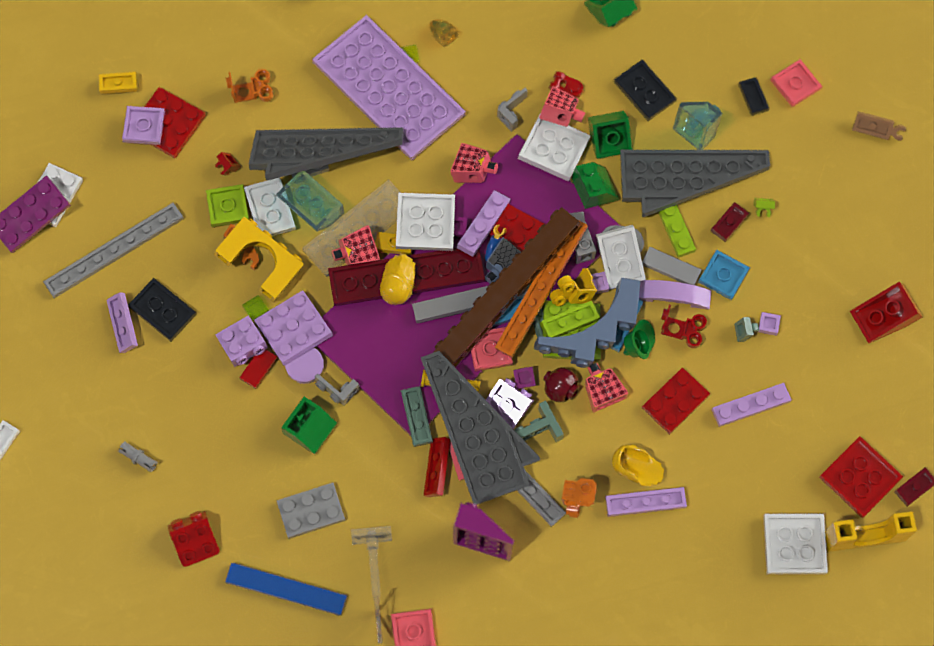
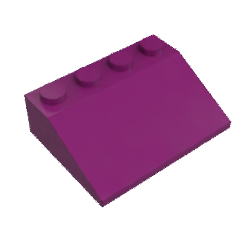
[453,502,514,561]

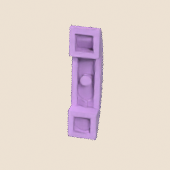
[639,280,711,310]

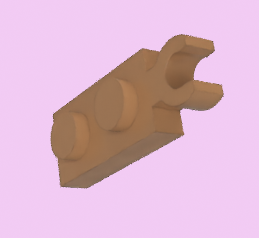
[852,111,906,140]

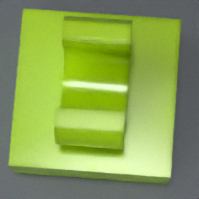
[754,198,775,217]

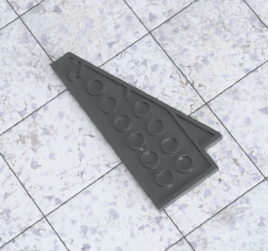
[249,127,404,180]
[620,150,770,217]
[421,351,540,505]

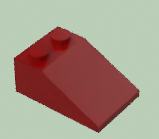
[850,281,923,344]

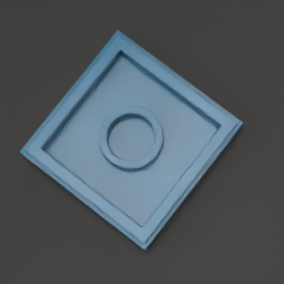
[698,250,750,300]

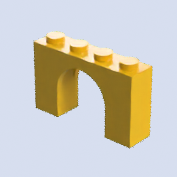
[214,217,304,302]
[825,511,917,552]

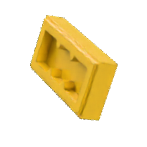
[375,232,413,255]

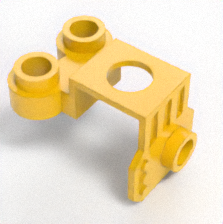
[549,268,597,306]

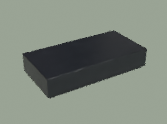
[738,77,769,116]

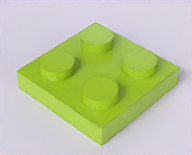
[206,184,249,227]

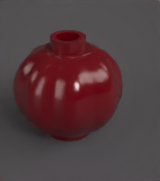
[543,367,580,402]

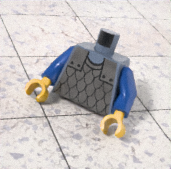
[485,224,521,283]

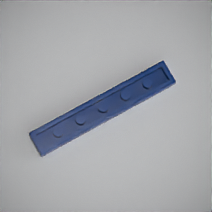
[225,563,347,616]

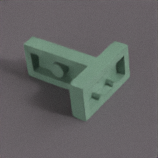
[514,401,564,442]

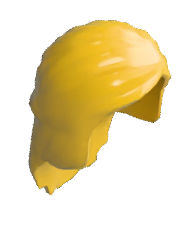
[380,253,415,305]
[612,445,664,486]

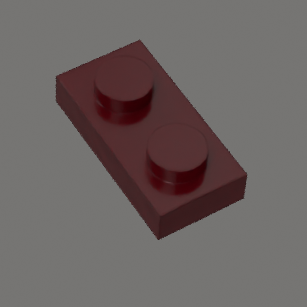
[711,202,749,242]
[894,467,934,507]

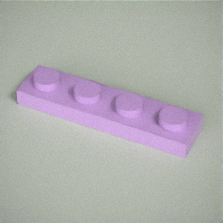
[457,190,510,257]
[712,383,791,427]
[605,487,687,517]

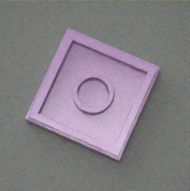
[122,106,165,145]

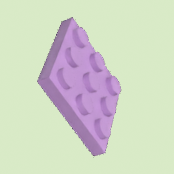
[254,290,333,365]

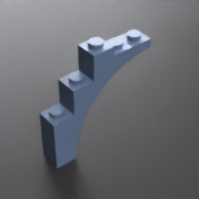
[534,278,640,368]

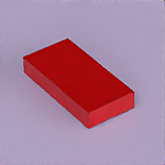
[239,349,278,389]

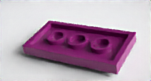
[0,175,71,253]

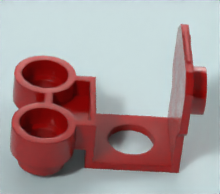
[661,304,707,348]

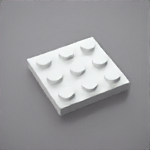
[518,113,591,182]
[396,193,455,251]
[763,514,828,574]

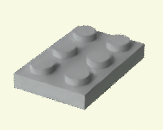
[277,483,345,539]

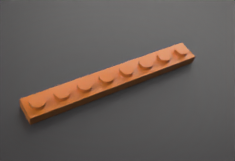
[495,220,588,358]

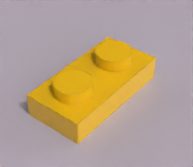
[99,72,137,94]

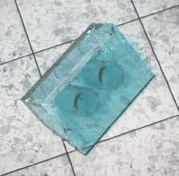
[673,102,723,150]
[276,171,344,231]

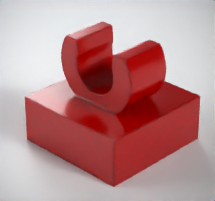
[215,152,241,175]

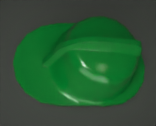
[623,319,655,359]

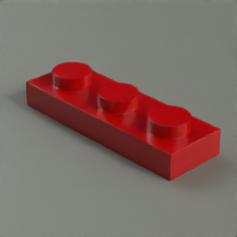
[423,437,450,497]

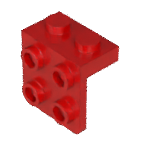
[168,511,220,567]

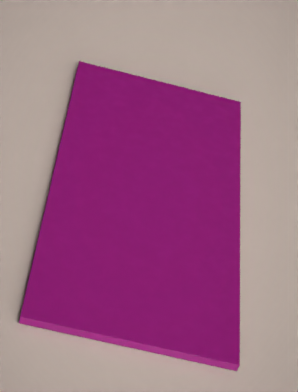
[316,134,620,436]

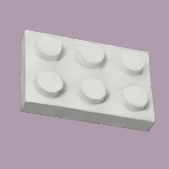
[38,163,83,227]
[244,178,296,236]
[596,225,646,289]

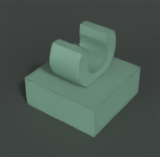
[734,317,759,342]

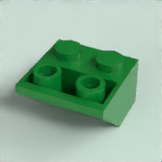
[281,396,337,455]

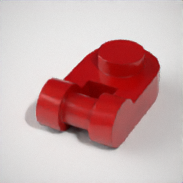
[549,71,583,98]

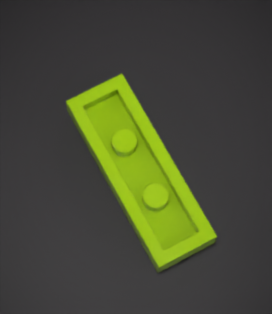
[658,205,696,258]
[540,301,600,338]

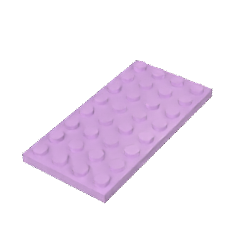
[312,15,466,161]

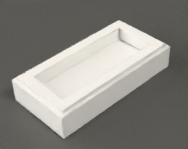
[0,420,20,460]

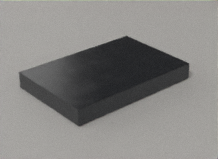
[614,59,677,121]
[128,278,197,342]

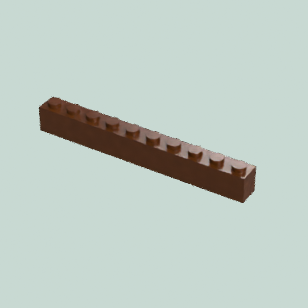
[434,207,581,368]

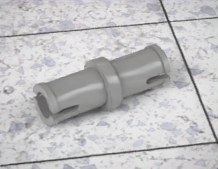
[118,442,158,472]

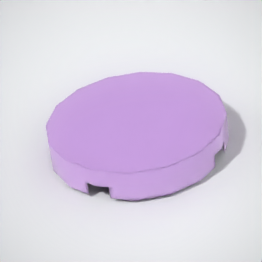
[285,348,324,384]

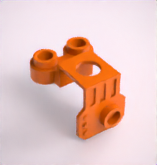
[226,69,273,103]
[562,478,597,518]

